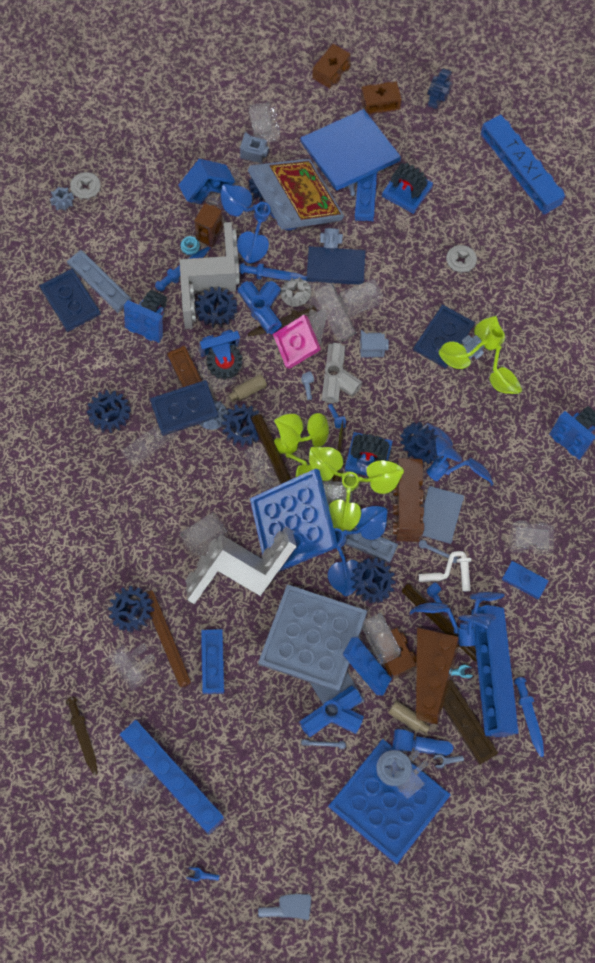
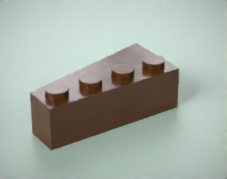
[392,458,424,542]
[416,628,459,725]

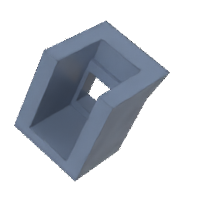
[240,132,269,164]
[360,330,389,357]

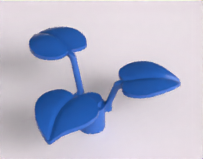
[221,184,298,263]
[425,423,494,486]
[328,506,388,597]
[410,592,505,646]

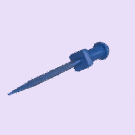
[155,247,210,291]
[239,263,309,282]
[514,677,544,757]

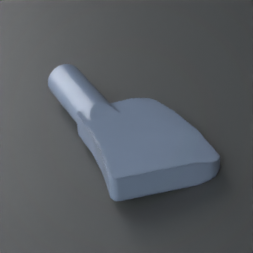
[258,894,311,920]

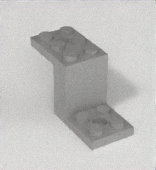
[180,222,240,329]
[185,526,296,604]

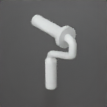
[418,551,471,592]

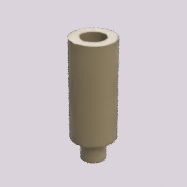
[228,374,267,402]
[388,700,431,734]

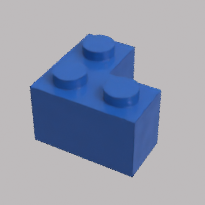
[179,159,235,204]

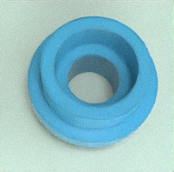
[181,236,200,255]

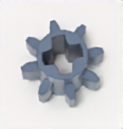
[50,187,74,211]
[320,228,343,248]
[462,335,484,359]

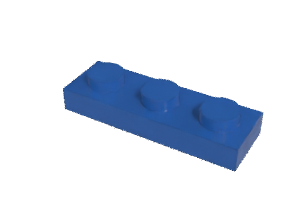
[355,172,377,221]
[201,629,224,694]
[342,637,392,696]

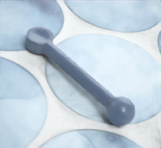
[419,540,458,563]
[301,740,346,749]

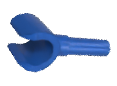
[328,404,346,429]
[427,583,443,612]
[186,867,220,882]

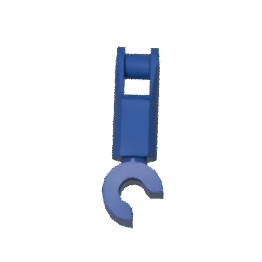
[392,729,453,756]

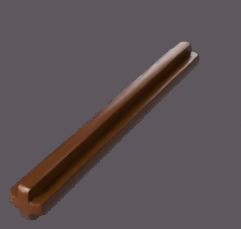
[146,590,191,687]

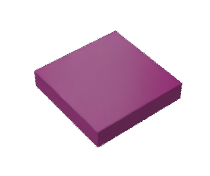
[273,315,321,369]

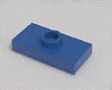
[502,561,548,600]

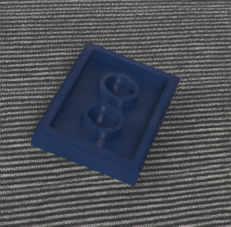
[306,246,365,285]
[39,268,101,332]
[413,304,476,369]
[150,380,219,436]

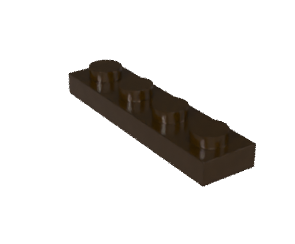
[442,680,499,766]

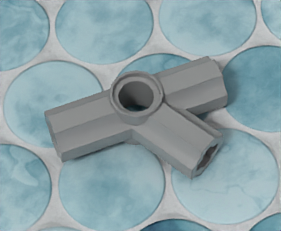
[322,343,362,404]

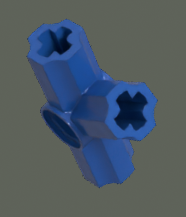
[237,281,281,334]
[299,685,364,738]

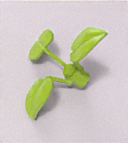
[438,316,522,394]
[274,413,329,477]
[309,447,404,532]

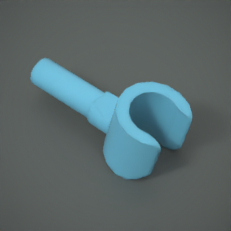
[451,665,473,679]

